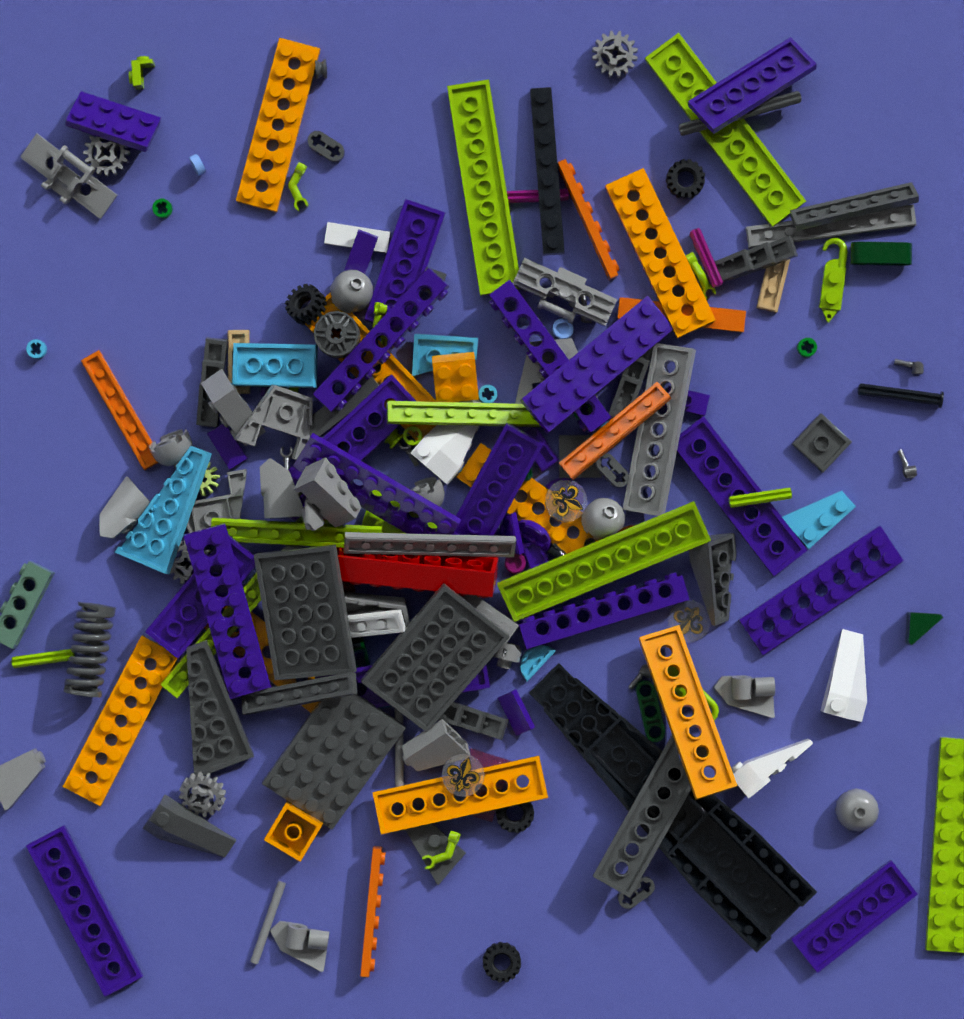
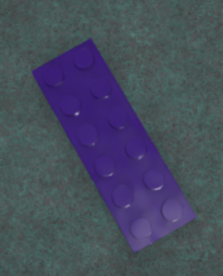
[688,37,817,134]
[364,199,446,331]
[452,423,545,536]
[145,534,255,658]
[790,860,918,973]

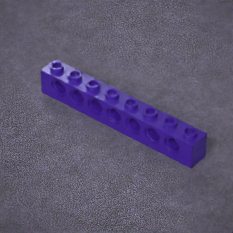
[313,268,450,412]
[488,280,611,434]
[519,572,690,649]

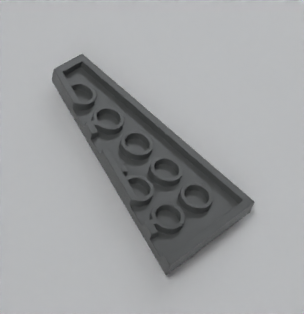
[186,640,254,777]

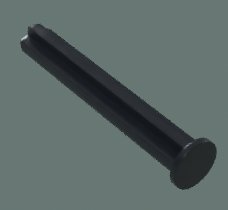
[858,383,944,408]

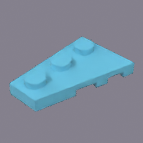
[412,334,478,376]
[782,491,856,549]

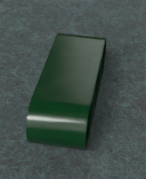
[850,242,912,266]
[635,680,665,742]

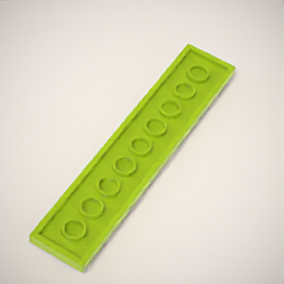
[644,32,806,227]
[447,79,520,296]
[497,501,711,622]
[925,737,964,953]

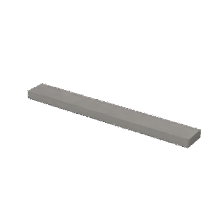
[745,204,917,249]
[343,532,516,557]

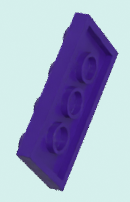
[65,91,161,152]

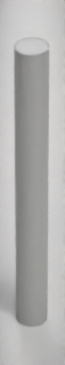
[395,709,404,787]
[250,881,286,964]

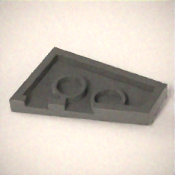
[405,823,466,885]

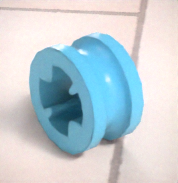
[26,339,47,359]
[478,385,497,403]

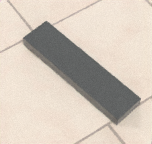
[309,376,379,437]

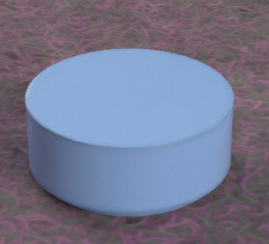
[189,154,206,176]
[552,318,574,339]

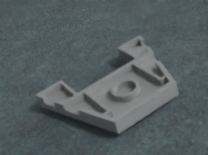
[515,338,597,404]
[235,385,313,460]
[186,469,247,533]

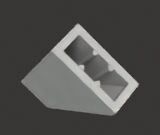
[402,719,470,771]
[0,748,46,810]

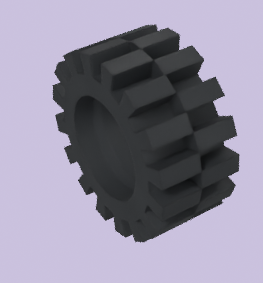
[666,159,705,199]
[285,284,327,325]
[496,802,534,833]
[483,942,521,983]

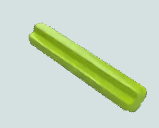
[729,488,792,508]
[11,649,75,668]

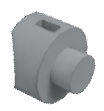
[493,642,521,669]

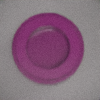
[505,554,526,573]

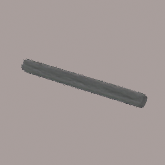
[678,91,802,136]

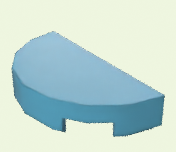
[520,645,556,681]

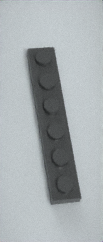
[790,182,919,231]
[241,672,357,715]

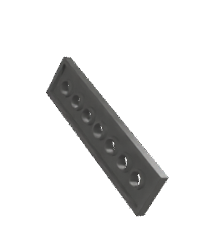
[593,734,708,898]

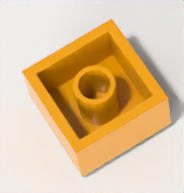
[432,352,479,402]
[264,801,323,862]

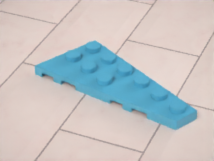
[114,446,212,574]

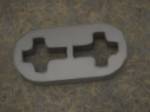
[308,131,345,162]
[594,453,629,487]
[618,876,655,909]

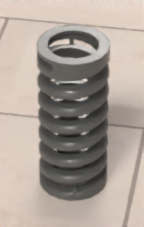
[63,602,116,698]

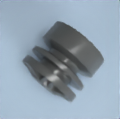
[314,311,361,359]

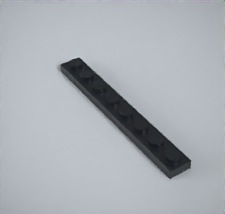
[530,87,565,256]

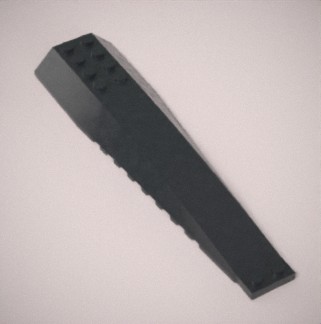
[529,663,817,953]

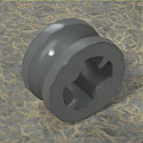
[315,59,328,79]

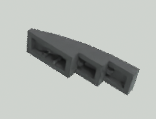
[714,235,798,282]
[196,337,228,427]
[609,347,653,417]
[438,702,509,740]

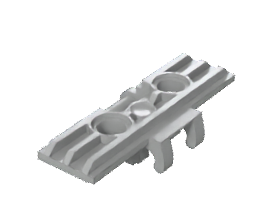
[20,133,118,219]
[513,258,617,326]

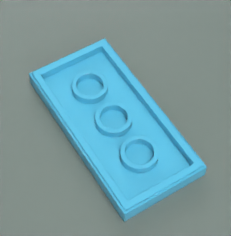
[232,343,318,388]

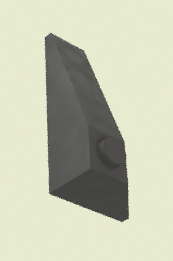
[688,533,736,626]
[143,795,236,857]

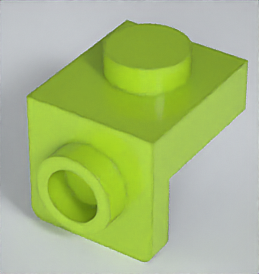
[128,56,155,90]

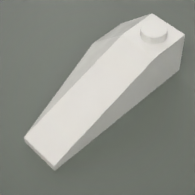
[411,400,481,485]
[820,629,867,722]
[731,738,813,798]

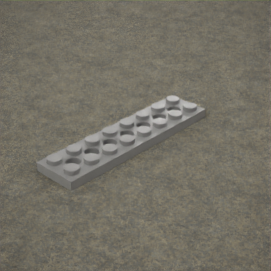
[623,343,696,516]

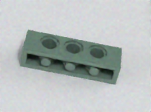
[0,561,55,649]

